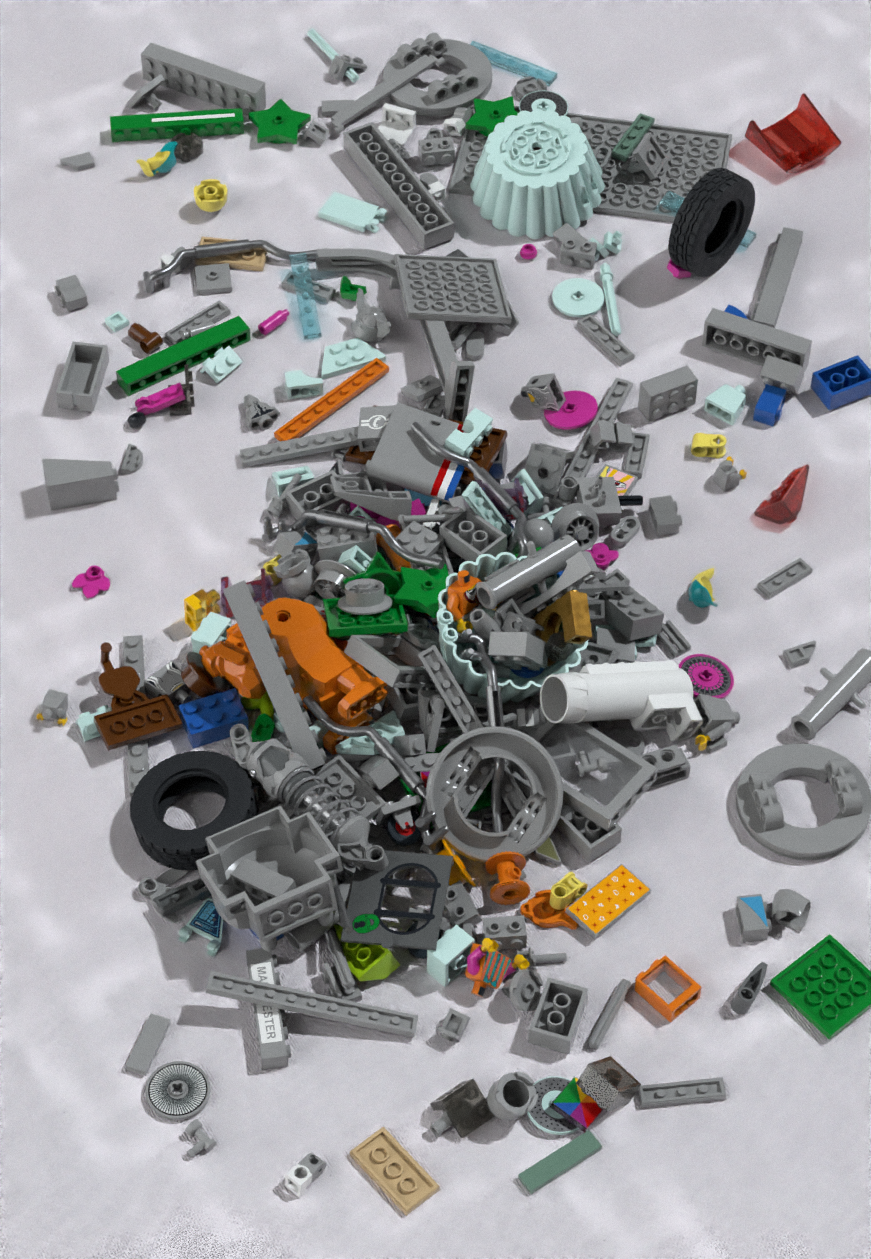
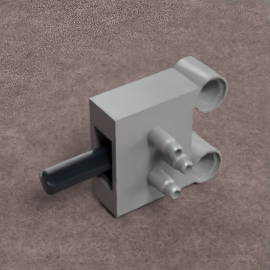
[559,476,643,526]

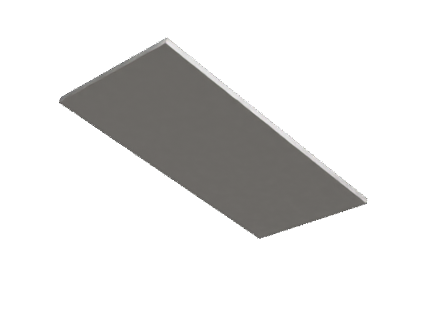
[449,106,732,223]

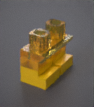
[184,589,221,631]

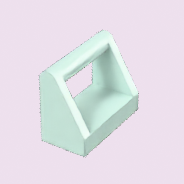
[272,466,314,497]
[510,469,544,518]

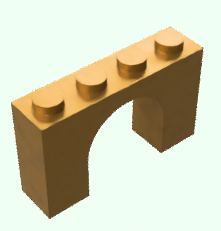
[532,590,592,666]

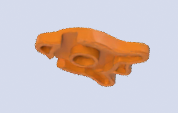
[520,890,579,930]

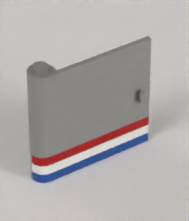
[365,402,466,503]

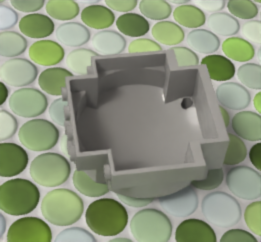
[196,805,343,952]

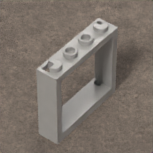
[344,635,436,688]

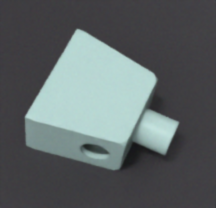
[704,384,746,426]

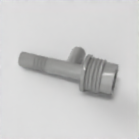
[266,473,302,518]

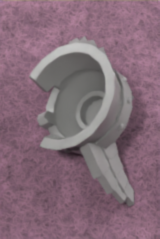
[351,288,392,342]

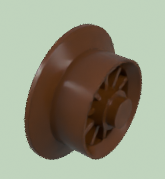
[181,652,229,698]

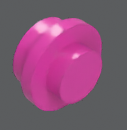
[520,244,537,260]

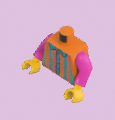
[465,938,530,997]

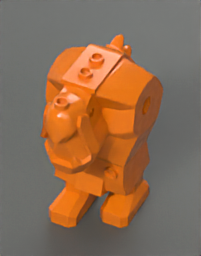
[199,597,388,755]

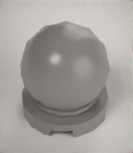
[508,518,554,554]
[273,550,318,599]
[487,1071,538,1121]

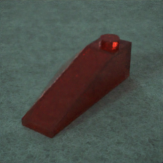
[754,464,809,525]

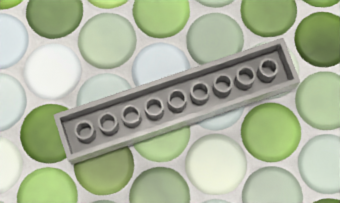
[343,122,454,249]
[223,580,327,771]

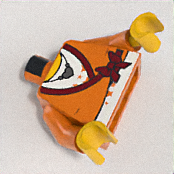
[446,570,503,633]

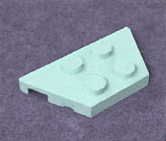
[321,337,386,380]
[335,711,405,755]

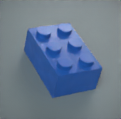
[810,355,871,411]
[179,688,249,749]

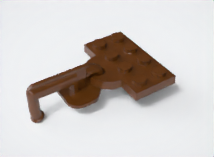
[93,642,182,751]

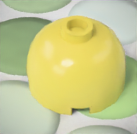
[193,179,228,212]

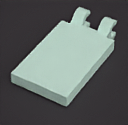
[318,191,387,233]

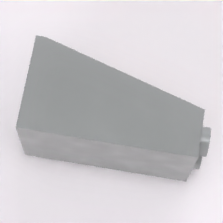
[42,459,119,511]

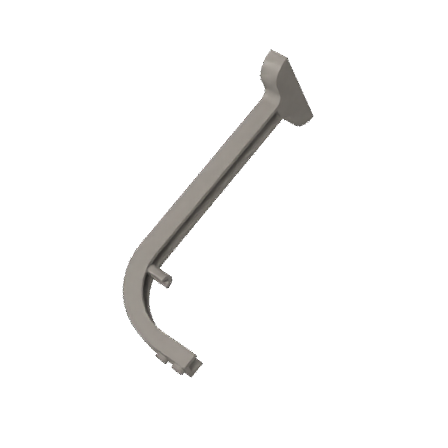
[315,248,475,422]

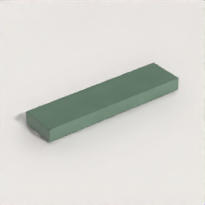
[611,113,655,162]
[518,1130,602,1194]

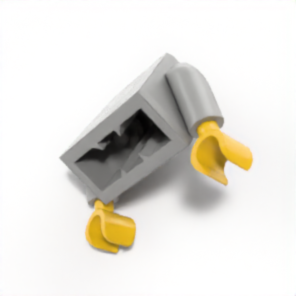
[694,694,740,751]

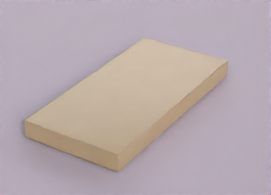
[195,236,268,272]
[350,1127,440,1216]

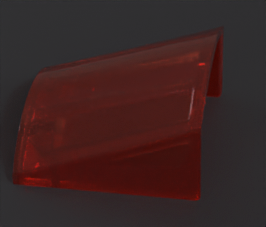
[745,93,842,174]

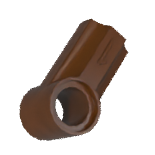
[128,323,163,354]

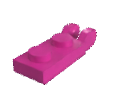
[135,382,186,415]

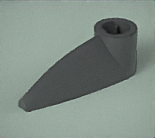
[731,962,768,1015]

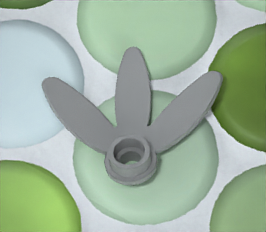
[138,868,190,923]

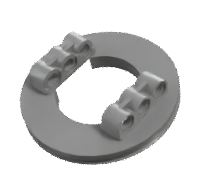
[383,33,492,117]
[426,727,563,863]
[736,743,871,860]

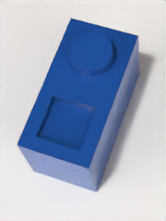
[753,384,787,426]

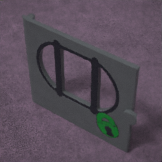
[341,850,454,950]

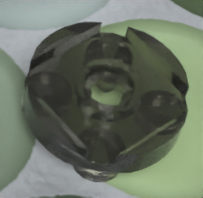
[171,133,204,162]

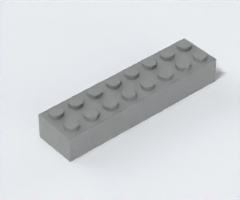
[141,43,266,116]

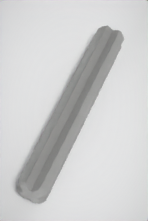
[324,930,355,990]
[588,979,631,1049]

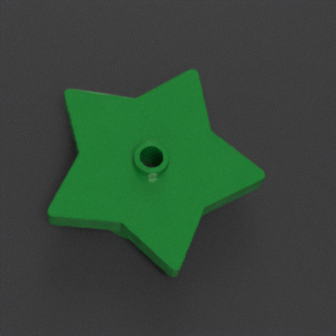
[466,96,518,137]
[248,99,311,144]
[342,552,404,595]
[394,564,449,618]

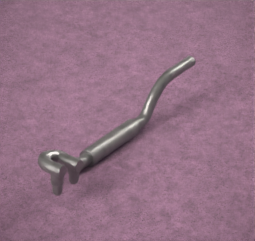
[143,239,327,293]
[303,695,449,850]

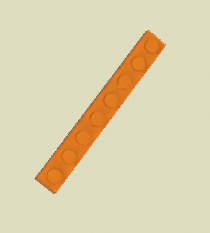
[274,358,389,442]

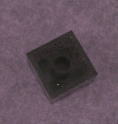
[576,1056,641,1112]

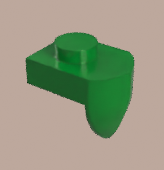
[340,276,367,301]
[251,713,275,742]

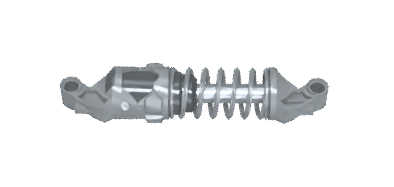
[229,724,389,871]

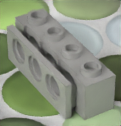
[607,744,691,797]

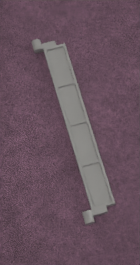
[331,55,445,134]

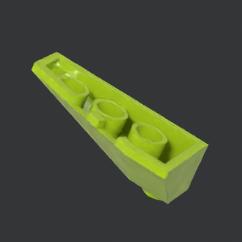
[334,924,400,981]

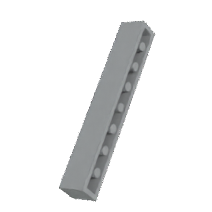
[751,227,803,328]

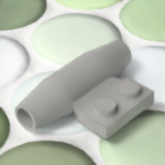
[470,598,523,664]

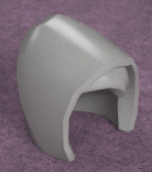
[771,889,811,931]

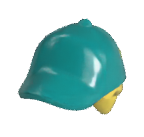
[136,142,178,177]
[688,568,718,608]

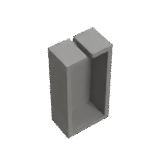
[56,341,109,412]

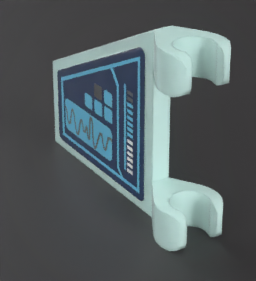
[179,897,224,957]

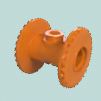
[485,851,530,905]

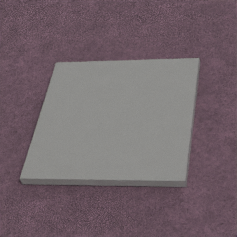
[394,254,512,324]

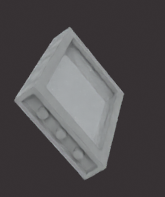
[512,721,657,831]

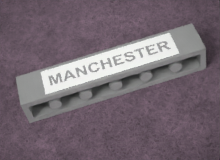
[246,948,291,1070]

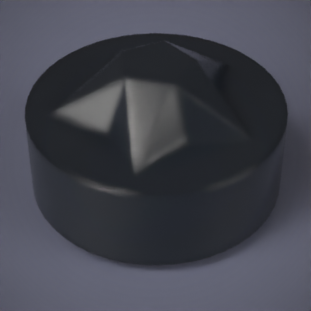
[127,412,146,428]

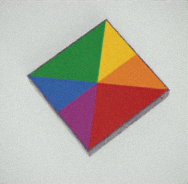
[550,1076,609,1133]

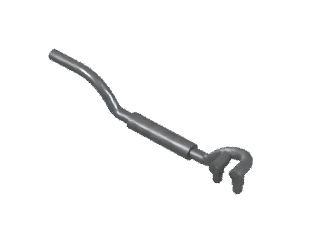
[411,422,529,559]
[262,509,444,569]
[457,629,505,832]

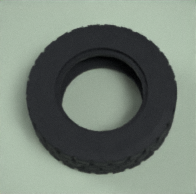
[668,168,755,277]
[130,751,259,871]

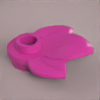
[585,543,619,570]
[72,565,110,598]

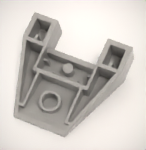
[330,471,412,521]

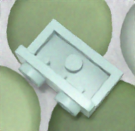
[200,346,243,384]
[75,705,111,742]

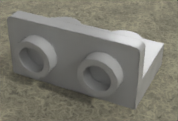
[321,962,362,1002]

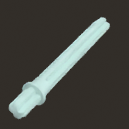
[307,28,359,83]
[600,263,621,337]

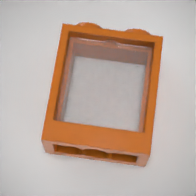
[634,955,702,1023]

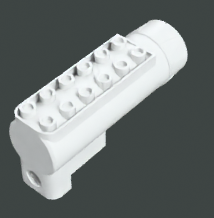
[540,660,703,742]

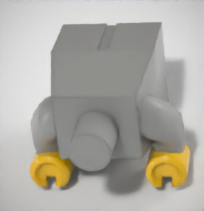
[713,456,747,492]
[37,689,68,726]

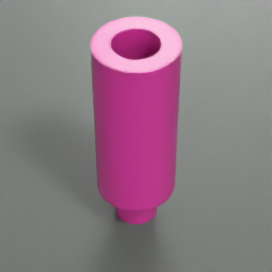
[258,309,289,335]

